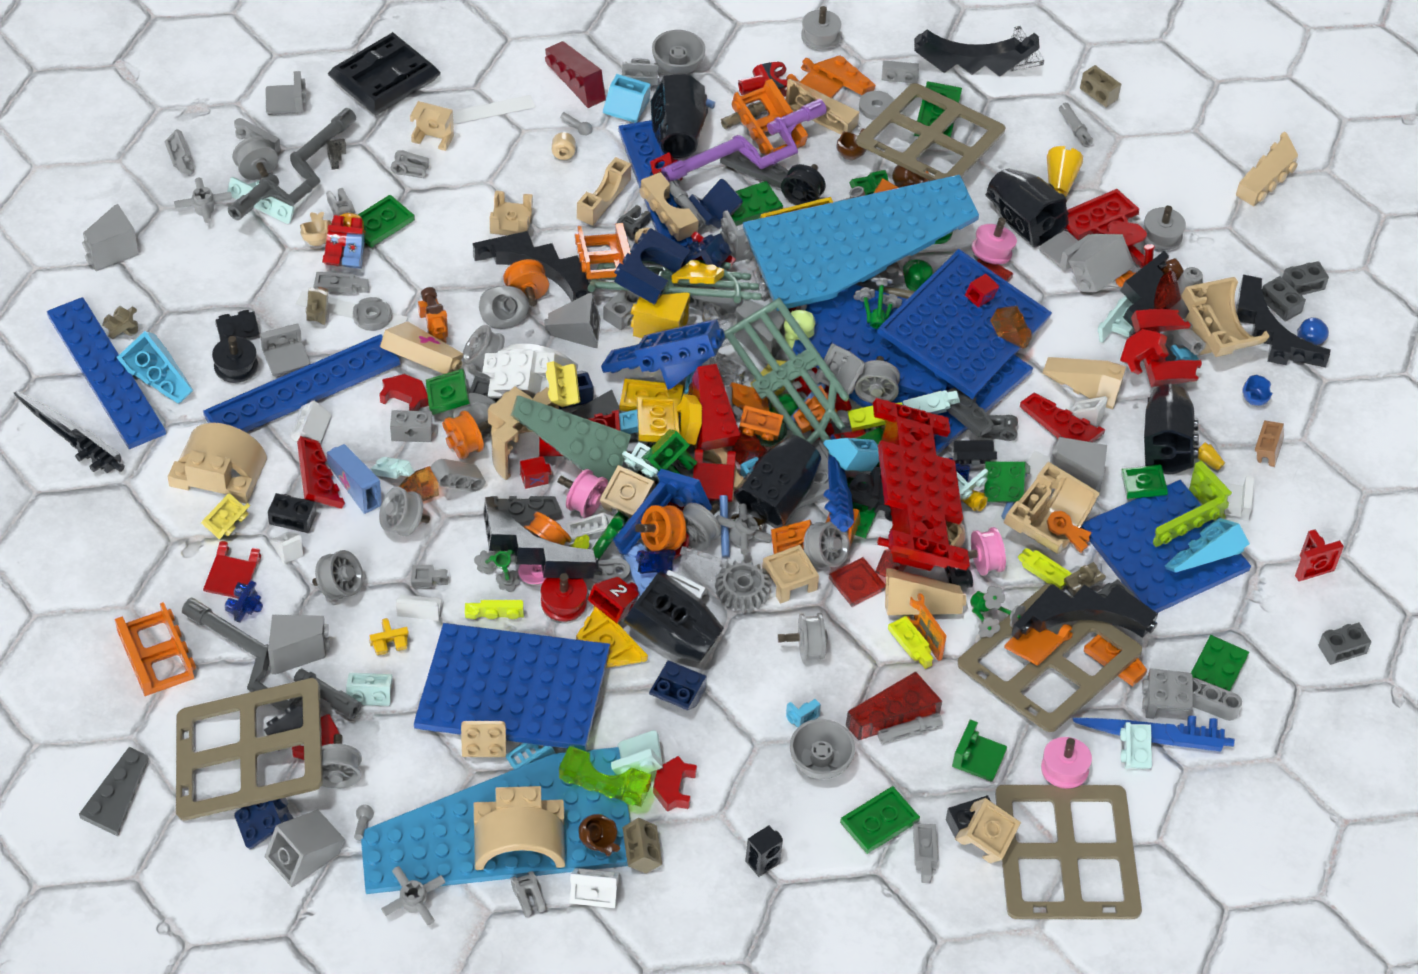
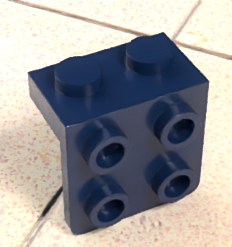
[689,179,743,229]
[685,233,732,268]
[234,798,294,849]

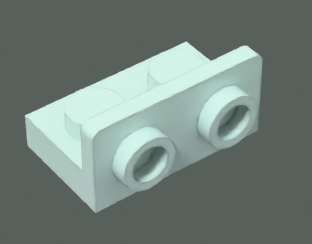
[346,673,392,706]
[1120,722,1152,769]

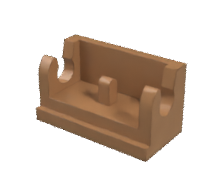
[1255,420,1284,467]

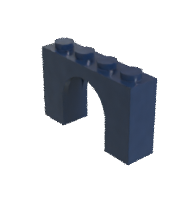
[614,228,690,305]

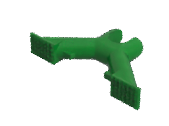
[592,511,629,560]

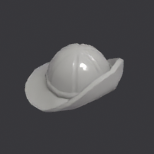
[479,286,530,329]
[453,393,496,438]

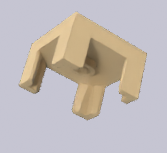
[410,101,454,151]
[489,191,533,235]
[599,465,656,519]
[762,545,819,604]
[955,798,1021,863]

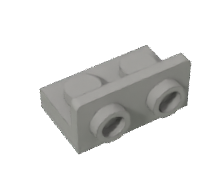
[881,60,919,83]

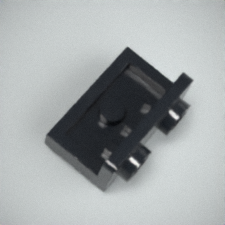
[215,310,260,341]
[953,440,997,464]
[264,704,303,752]

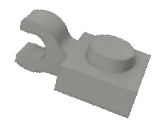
[411,565,449,587]

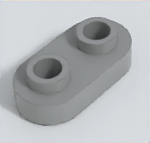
[591,559,630,583]

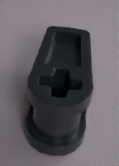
[944,566,973,588]

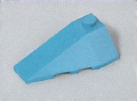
[117,331,194,404]
[1165,518,1250,572]

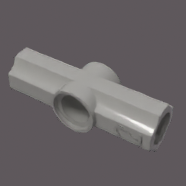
[1169,320,1206,355]

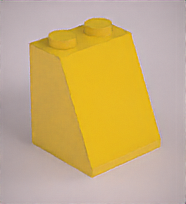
[631,293,690,338]

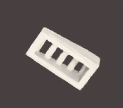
[565,512,609,542]

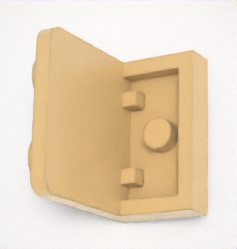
[461,721,506,757]

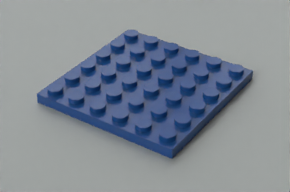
[1081,479,1251,613]

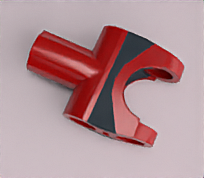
[738,61,788,97]

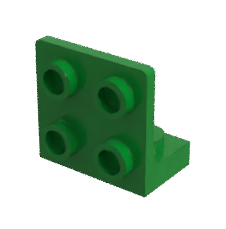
[984,462,1030,502]
[952,719,1007,782]

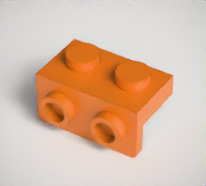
[739,405,784,441]

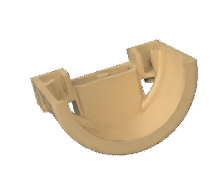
[1181,277,1269,357]
[488,387,559,480]
[167,423,267,504]
[1004,462,1100,554]
[474,786,565,870]

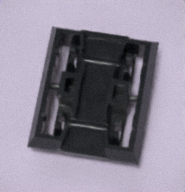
[328,32,441,116]

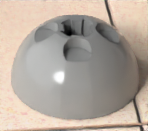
[652,30,705,75]
[790,719,855,779]

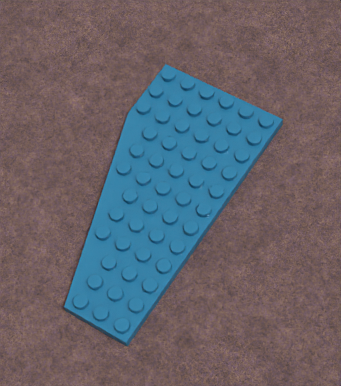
[743,175,979,311]
[361,747,630,894]

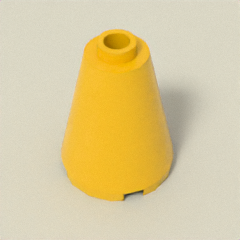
[1047,146,1083,197]

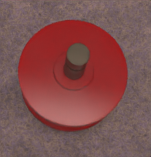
[541,573,587,622]

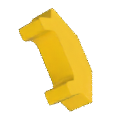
[677,394,702,445]

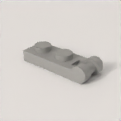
[234,118,281,155]

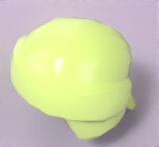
[784,310,815,349]

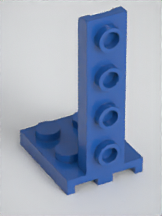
[613,469,712,555]

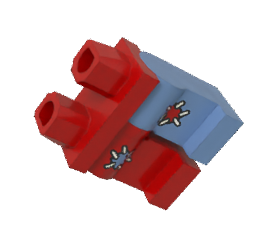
[322,215,366,269]

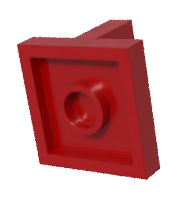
[1295,529,1344,582]

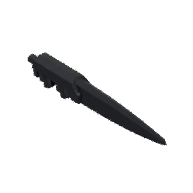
[13,392,125,473]

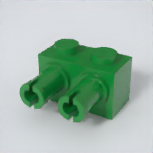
[641,429,697,475]

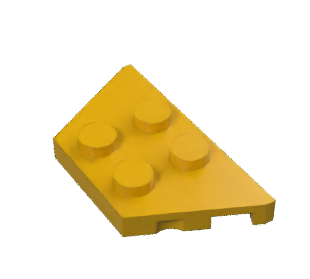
[576,606,648,668]

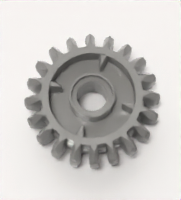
[715,559,772,612]

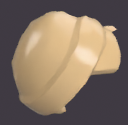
[300,212,332,246]

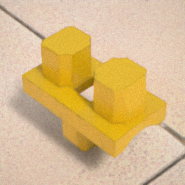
[369,618,409,655]

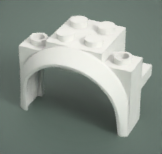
[482,344,578,398]

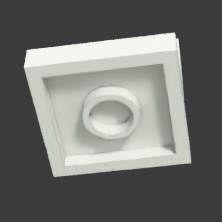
[570,868,620,908]

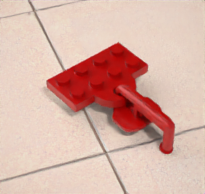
[1065,189,1155,268]

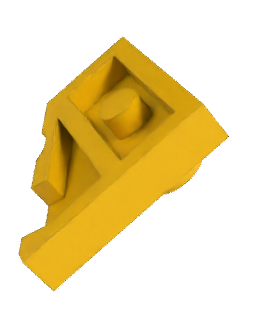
[671,260,724,284]

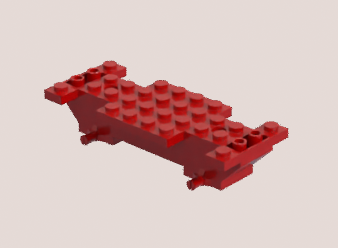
[873,398,970,571]

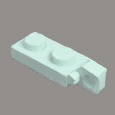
[903,391,960,414]
[370,457,415,479]

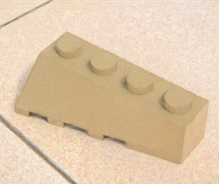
[786,79,859,134]
[1236,132,1298,206]

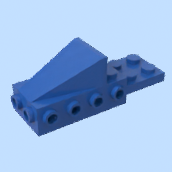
[601,319,725,389]

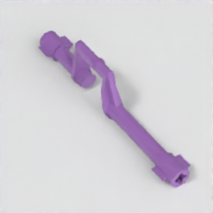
[661,99,827,182]

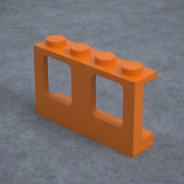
[732,79,808,155]
[574,223,631,279]
[115,602,196,696]

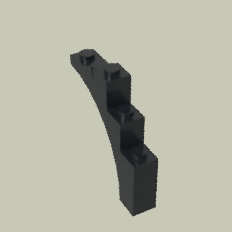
[1236,274,1331,368]

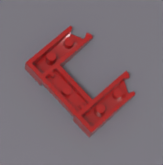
[1131,309,1202,387]

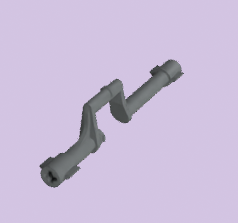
[228,108,356,221]
[182,597,362,719]

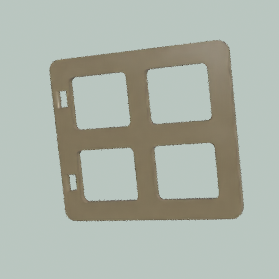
[856,83,1006,181]
[957,584,1142,732]
[176,678,323,821]
[995,785,1142,919]

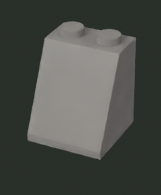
[82,204,139,271]
[1069,234,1135,292]
[734,299,786,366]
[1050,437,1107,500]
[268,614,330,674]
[264,810,345,887]

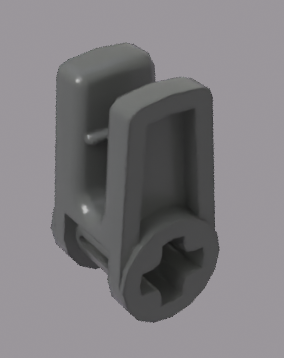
[617,205,651,239]
[981,415,1018,441]

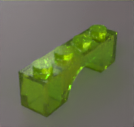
[559,746,652,807]

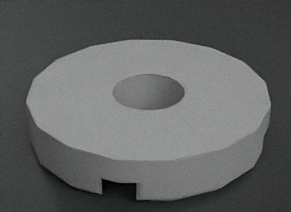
[859,91,894,120]
[353,297,392,331]

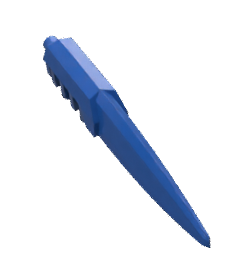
[823,434,854,532]
[1073,715,1235,752]

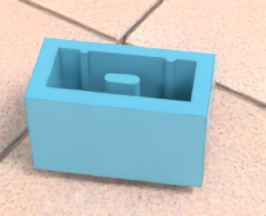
[603,74,651,123]
[823,438,879,472]

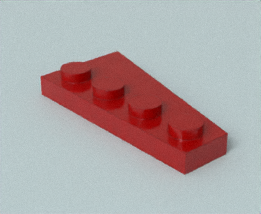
[1020,392,1105,443]
[297,436,345,509]

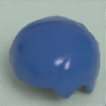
[1297,317,1329,345]
[1242,375,1273,406]

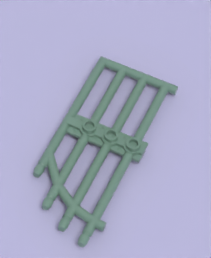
[588,260,762,303]
[724,297,849,463]

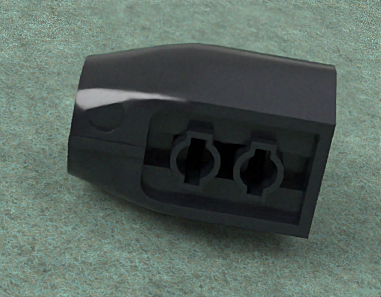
[650,74,708,159]
[985,168,1069,247]
[1144,384,1199,474]
[733,435,821,528]
[624,571,724,663]

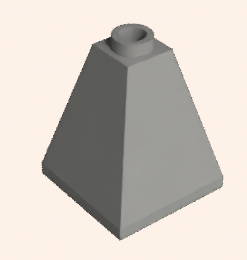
[544,293,601,348]

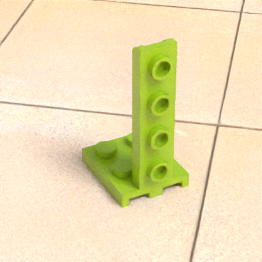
[1153,460,1232,547]

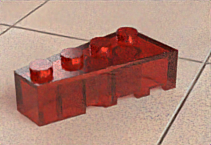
[846,671,942,740]

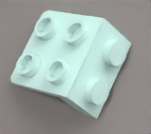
[622,442,674,482]
[611,730,663,781]

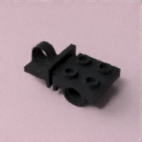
[849,467,892,521]

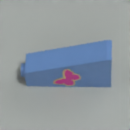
[327,444,382,514]

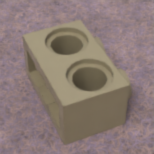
[1080,65,1121,108]
[622,818,662,874]

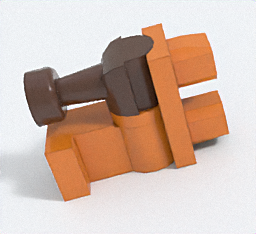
[418,287,448,343]

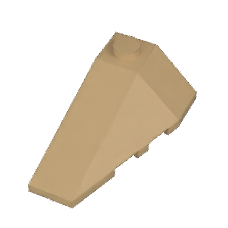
[1043,357,1126,409]

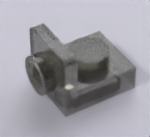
[327,139,346,170]

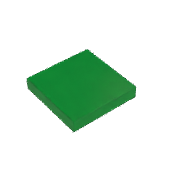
[426,372,470,415]
[1121,465,1168,499]

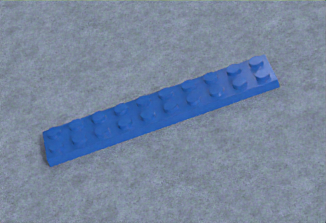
[618,120,693,249]
[47,297,166,449]
[203,334,400,432]

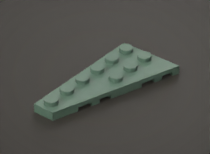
[511,395,631,483]

